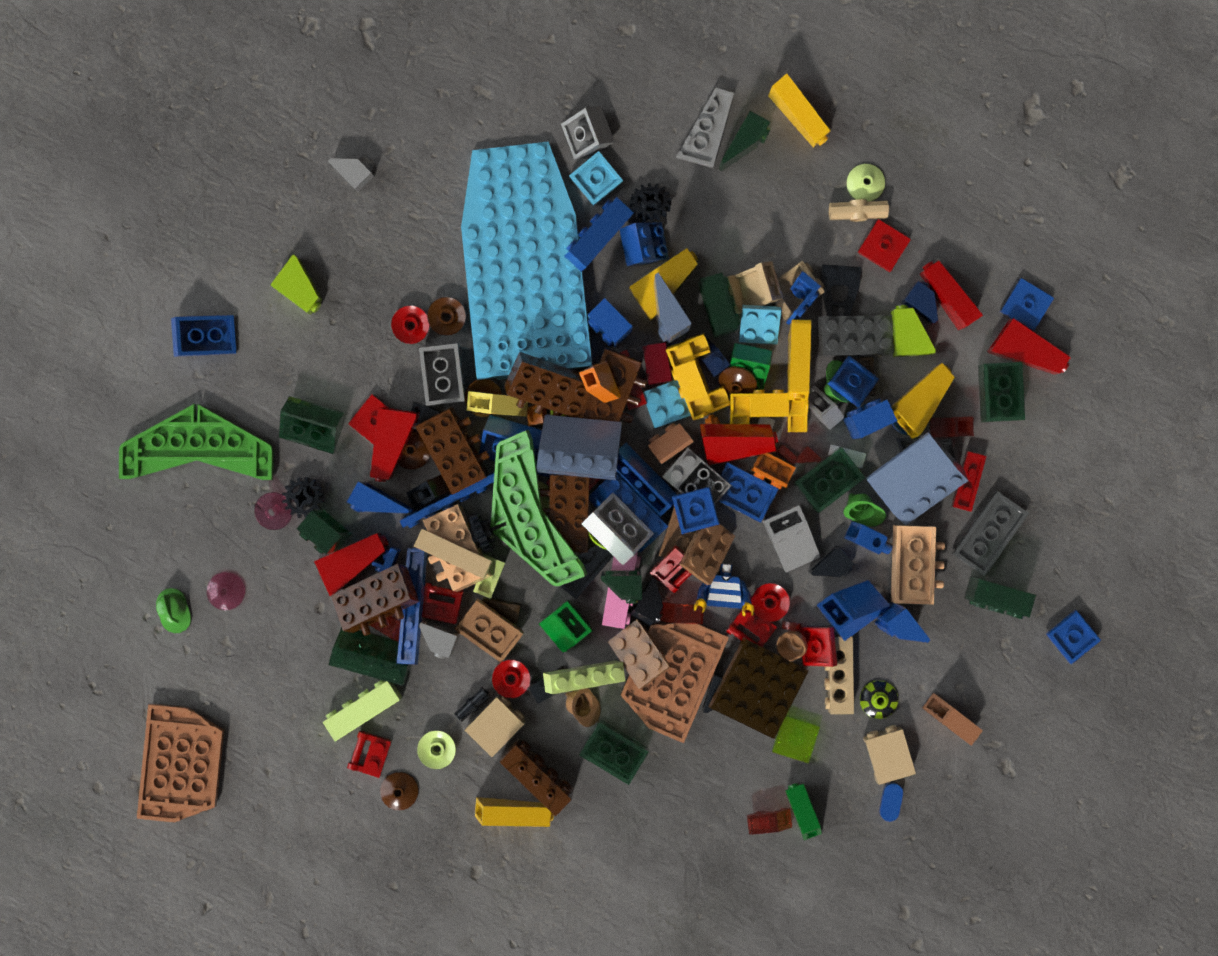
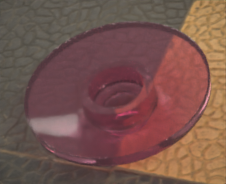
[254,492,292,530]
[207,572,245,610]

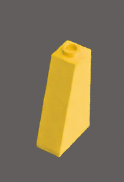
[768,73,830,148]
[629,248,698,321]
[788,320,811,402]
[891,363,955,439]
[475,797,554,827]

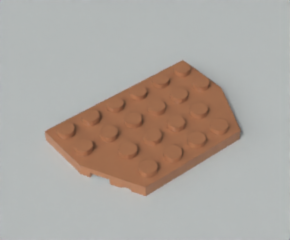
[621,622,729,743]
[137,703,224,823]

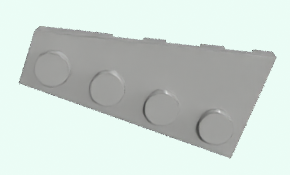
[676,88,734,168]

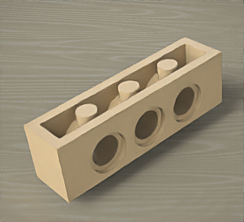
[824,635,854,714]

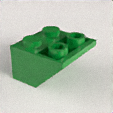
[729,343,772,390]
[539,600,592,653]

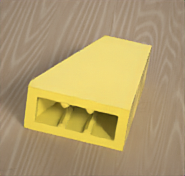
[467,391,528,417]

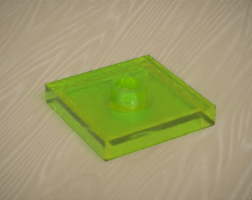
[772,716,820,764]

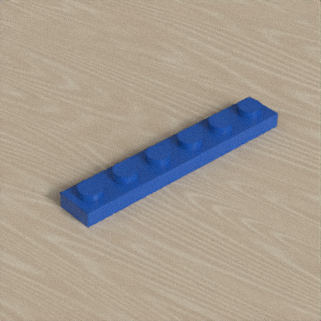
[400,471,495,528]
[397,548,428,665]

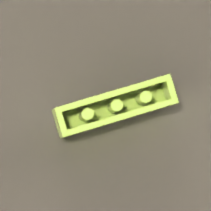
[543,661,625,694]
[323,678,403,741]

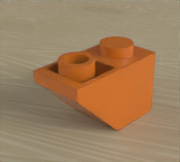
[579,361,621,403]

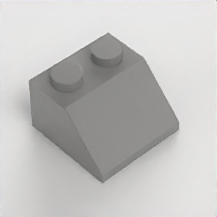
[561,106,614,160]
[419,619,460,659]

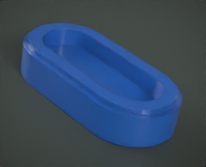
[879,782,903,822]

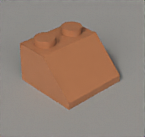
[648,423,694,464]

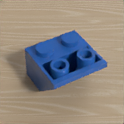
[619,222,669,267]

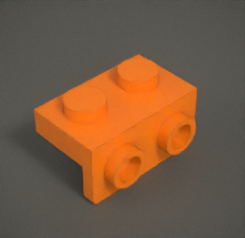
[751,453,796,490]

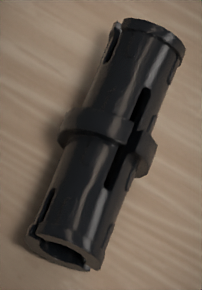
[454,687,490,722]

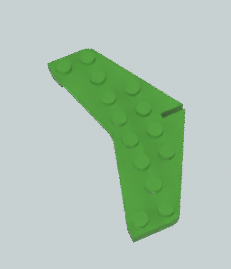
[119,404,274,480]
[490,430,588,586]

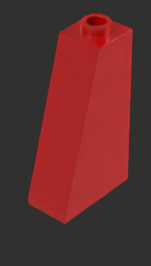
[920,261,983,330]
[987,318,1071,375]
[370,407,420,482]
[700,424,778,465]
[314,532,389,596]

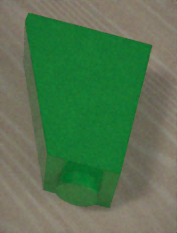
[785,783,822,841]

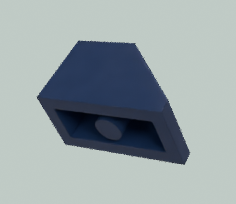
[901,281,938,324]
[698,336,730,378]

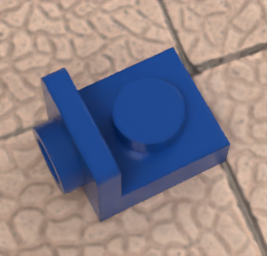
[372,547,401,572]

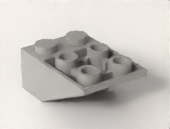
[661,447,731,505]
[762,505,820,573]

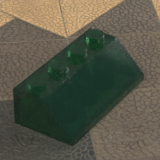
[601,570,642,604]
[328,627,411,686]

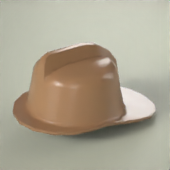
[565,688,601,727]

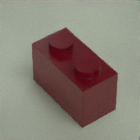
[642,342,673,385]

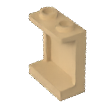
[726,261,783,314]
[773,261,824,320]
[464,695,525,757]
[863,725,916,785]

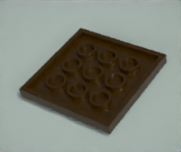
[708,637,809,739]

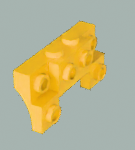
[666,333,730,421]
[730,390,808,432]

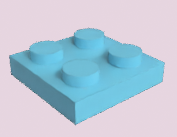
[569,151,623,206]
[739,305,781,344]
[643,380,691,428]

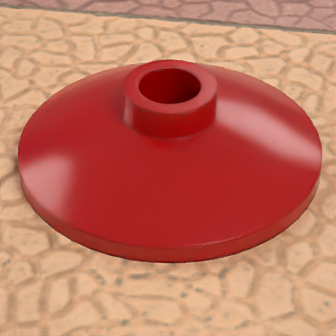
[391,306,430,344]
[751,583,790,622]
[492,660,530,698]

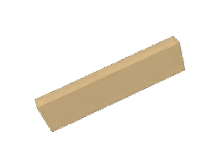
[414,529,493,579]

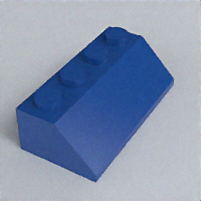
[479,415,550,478]
[589,475,668,553]
[874,602,930,643]

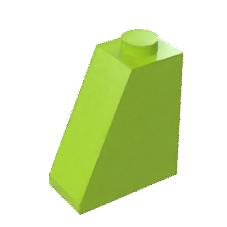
[271,255,322,315]
[891,305,936,357]

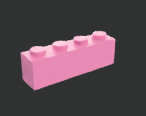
[602,552,641,629]

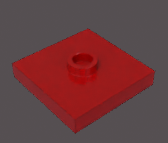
[857,219,911,273]
[348,394,389,445]
[799,627,837,667]

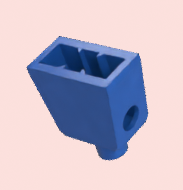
[844,521,893,555]

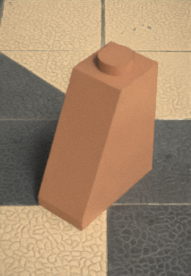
[922,693,983,746]

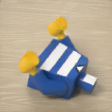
[694,564,754,616]

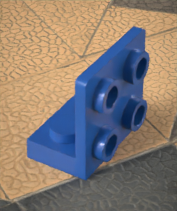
[786,272,821,325]

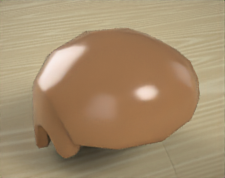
[776,630,808,661]

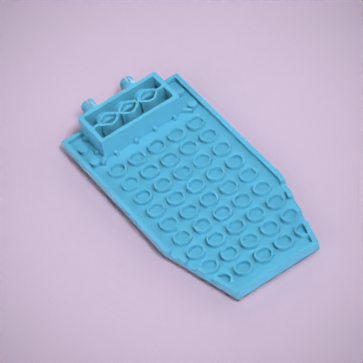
[461,142,592,380]

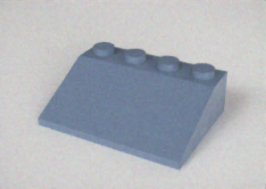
[654,273,692,344]
[537,415,622,480]
[866,432,968,526]

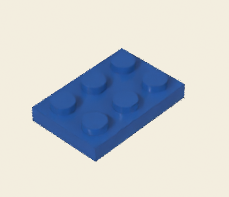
[719,462,778,523]

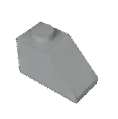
[328,158,374,192]
[808,385,844,430]

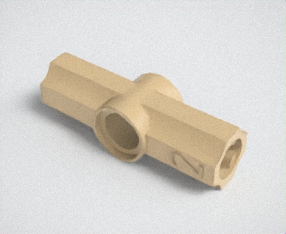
[829,199,889,222]

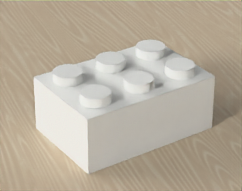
[582,493,654,565]

